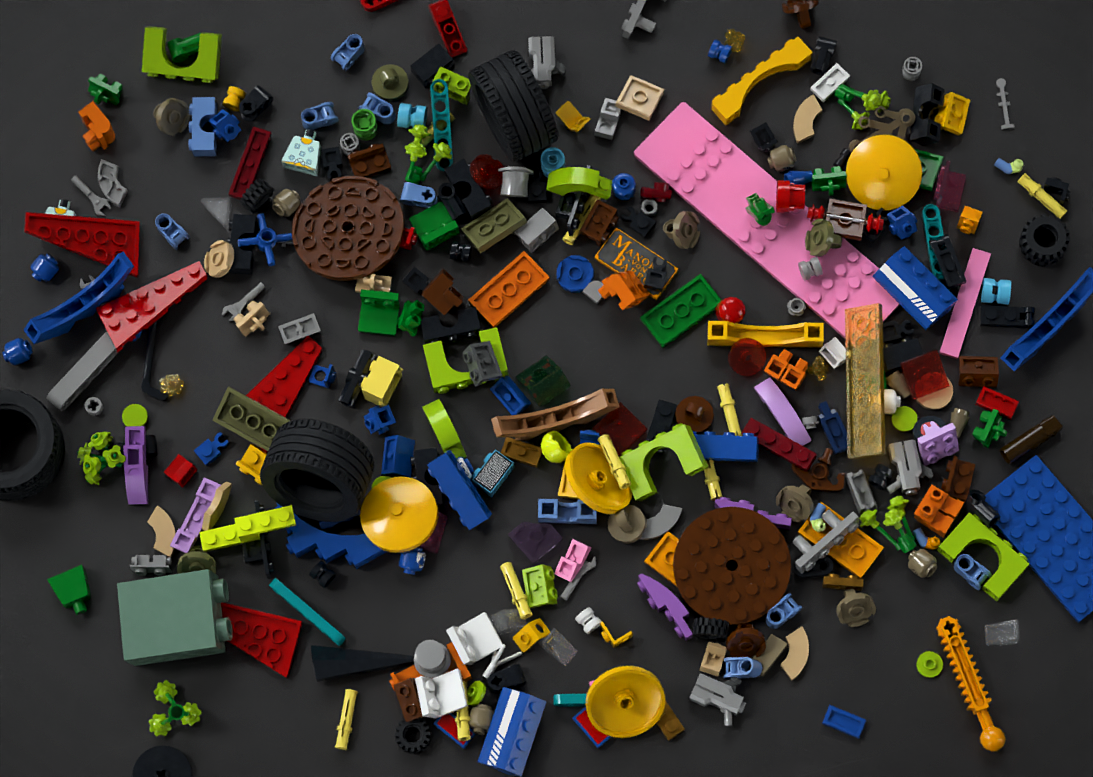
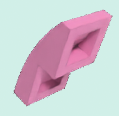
[554,539,592,582]

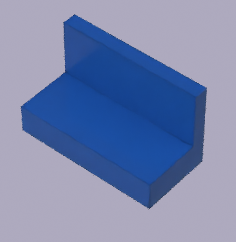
[381,435,415,478]

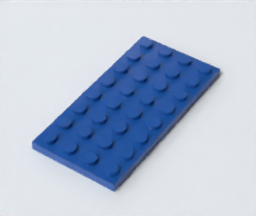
[985,455,1093,623]

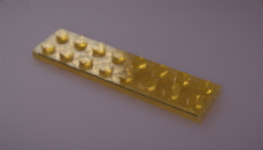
[845,303,885,460]

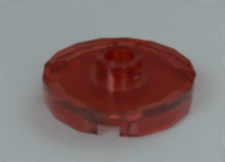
[470,154,504,189]
[728,338,766,376]

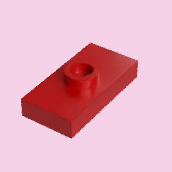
[975,386,1019,420]

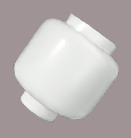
[872,389,901,414]

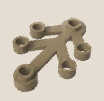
[849,106,915,152]

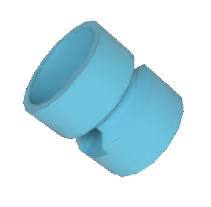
[397,103,427,128]
[541,147,565,178]
[981,278,1011,305]

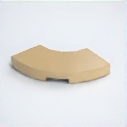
[793,94,822,144]
[202,482,232,531]
[147,506,176,557]
[781,627,809,681]

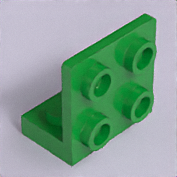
[409,202,460,251]
[358,289,401,336]

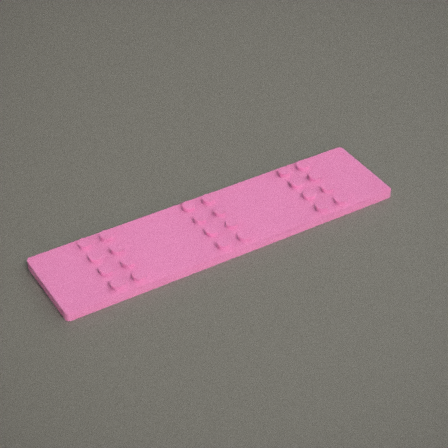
[634,102,900,348]

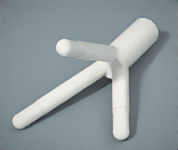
[482,644,522,679]

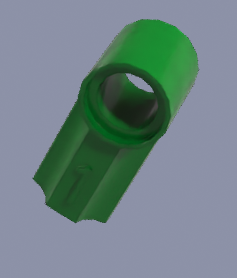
[167,33,200,63]

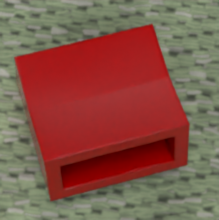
[164,454,198,488]

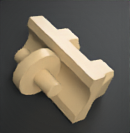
[355,274,392,293]
[234,301,270,337]

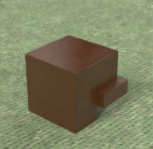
[422,268,464,315]

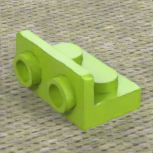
[432,67,471,105]
[522,564,558,609]

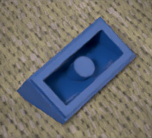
[490,375,531,415]

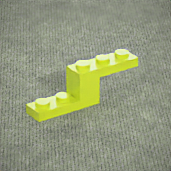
[199,505,296,552]

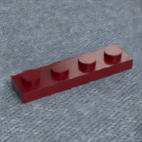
[228,127,272,200]
[741,418,817,472]

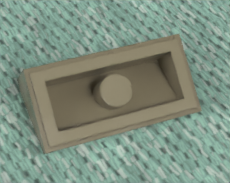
[749,634,788,676]

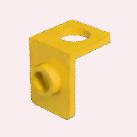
[555,101,590,132]
[513,618,551,653]
[600,621,633,648]

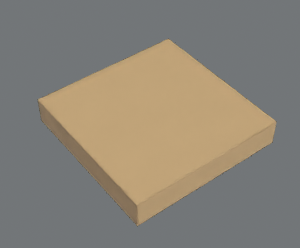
[615,75,665,121]

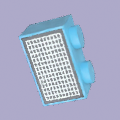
[472,449,515,497]

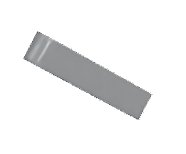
[47,332,124,411]

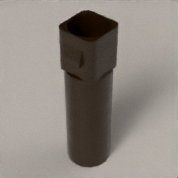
[999,415,1063,464]

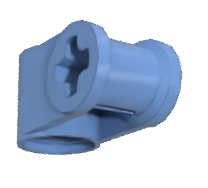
[330,34,365,71]
[358,92,395,125]
[301,102,339,130]
[400,182,438,208]
[155,214,190,250]
[953,554,992,590]
[765,593,803,629]
[724,657,762,680]

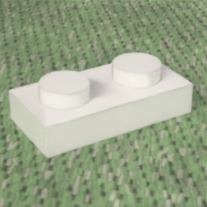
[810,63,850,102]

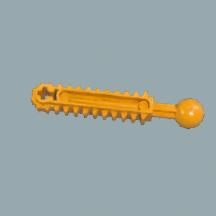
[936,616,1005,751]

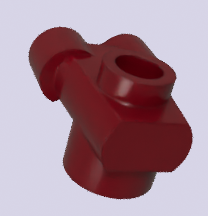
[640,182,671,202]

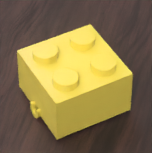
[361,356,403,407]

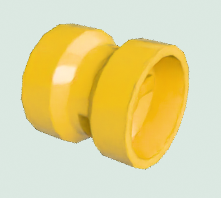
[222,86,246,111]

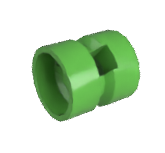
[351,109,378,141]

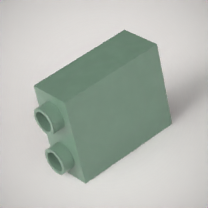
[117,569,233,666]

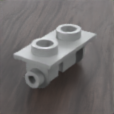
[130,555,172,576]

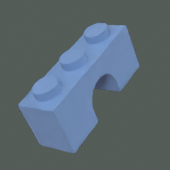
[188,97,217,157]
[538,499,597,524]

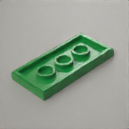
[640,274,722,348]

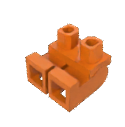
[78,101,115,152]
[598,270,650,310]
[764,349,809,391]
[913,485,964,538]

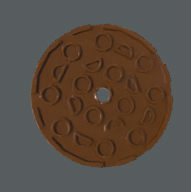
[292,176,405,281]
[673,507,791,625]

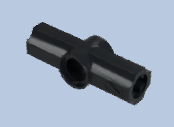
[338,349,377,408]

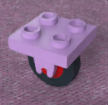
[913,416,959,466]

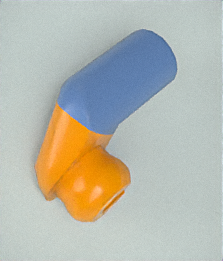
[912,527,940,550]

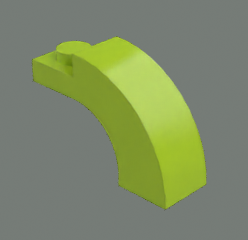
[546,167,612,200]
[422,399,467,458]

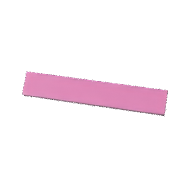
[939,248,991,359]

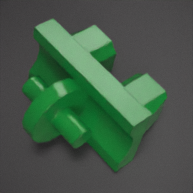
[88,74,123,105]
[812,166,847,196]
[745,193,775,226]
[397,300,425,337]
[972,409,1007,448]

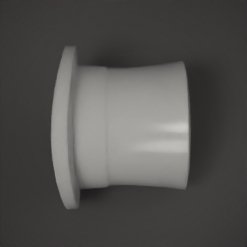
[498,166,534,198]
[414,640,451,678]

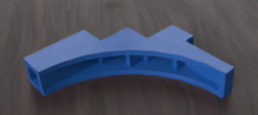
[24,252,134,344]
[1000,267,1093,371]
[275,502,388,569]

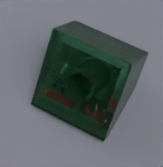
[515,355,571,407]

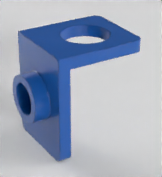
[309,364,336,389]
[580,430,600,445]

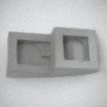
[594,98,622,140]

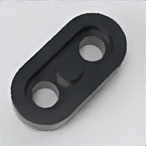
[794,556,833,578]

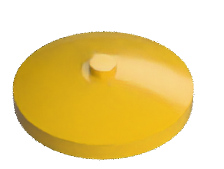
[846,134,922,211]
[565,443,632,514]
[360,477,438,553]
[586,666,665,738]

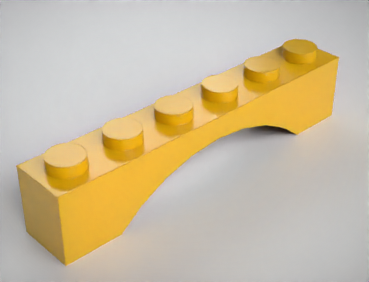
[711,37,813,126]
[707,321,824,348]

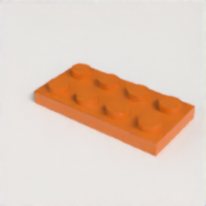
[468,251,550,328]

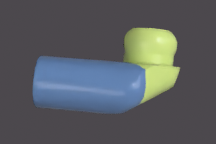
[994,158,1024,174]
[810,503,826,532]

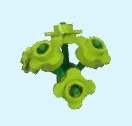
[77,432,126,485]

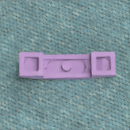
[754,378,812,446]
[170,478,221,553]

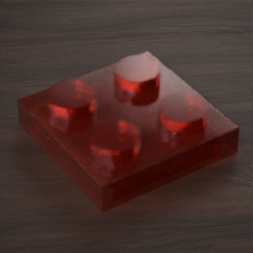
[900,350,950,400]
[593,402,647,456]

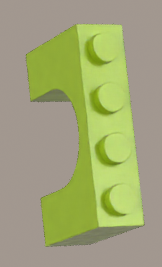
[142,26,222,83]
[423,327,508,394]
[619,423,709,501]
[937,512,1029,602]

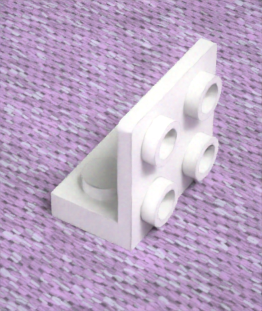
[446,612,503,665]
[415,669,468,719]

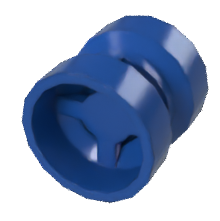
[708,39,732,63]

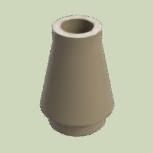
[886,370,912,399]
[950,408,970,438]

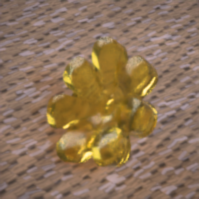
[724,29,745,53]
[807,355,828,381]
[159,374,185,396]

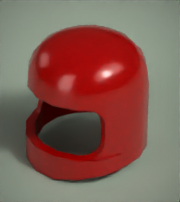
[716,297,746,324]

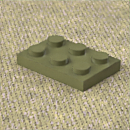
[461,198,527,253]

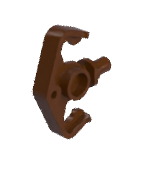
[791,448,845,492]

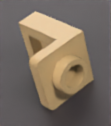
[699,642,727,676]

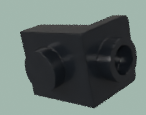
[749,122,778,152]
[1043,177,1071,206]

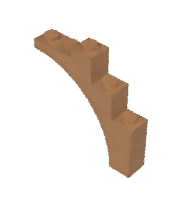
[491,388,620,441]

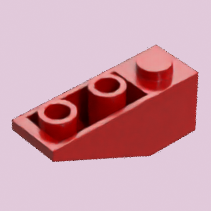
[427,0,468,57]

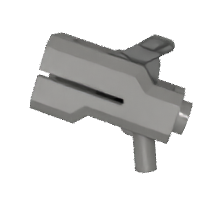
[528,36,565,89]
[886,440,933,496]
[689,673,746,727]

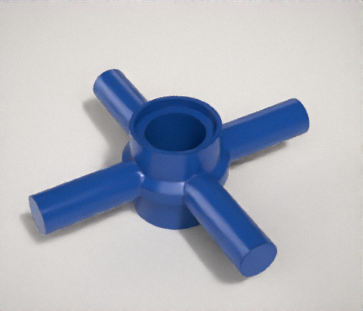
[238,213,293,266]

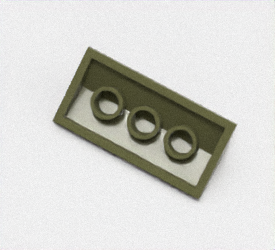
[213,386,290,451]

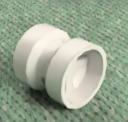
[575,607,602,634]

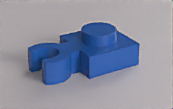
[194,432,229,466]

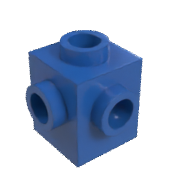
[209,109,241,142]
[887,206,918,240]
[363,405,396,434]

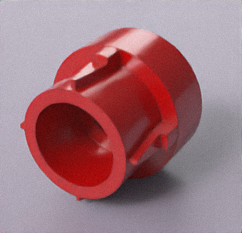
[776,180,805,213]

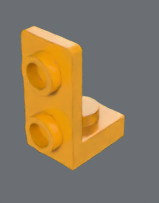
[957,206,983,234]

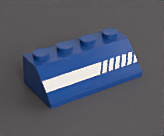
[872,246,958,330]
[478,687,547,777]

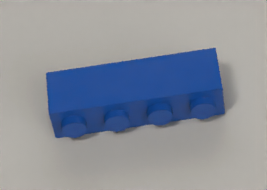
[693,431,759,462]
[427,450,492,530]

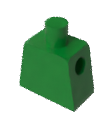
[47,565,91,615]

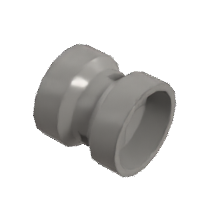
[902,57,922,81]
[340,133,360,156]
[798,257,823,281]

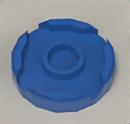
[557,255,594,293]

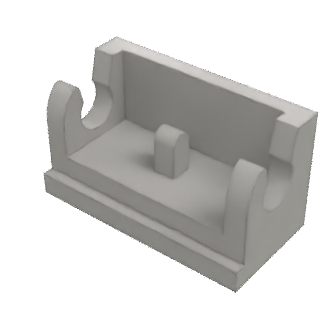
[515,208,559,253]
[278,313,321,344]
[845,469,878,514]

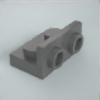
[463,341,502,386]

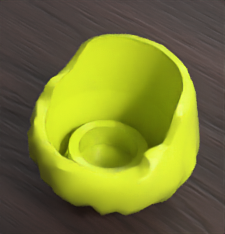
[541,430,573,463]

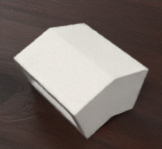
[819,337,851,369]

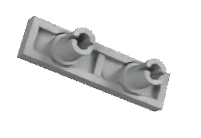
[621,0,666,39]
[793,509,859,574]

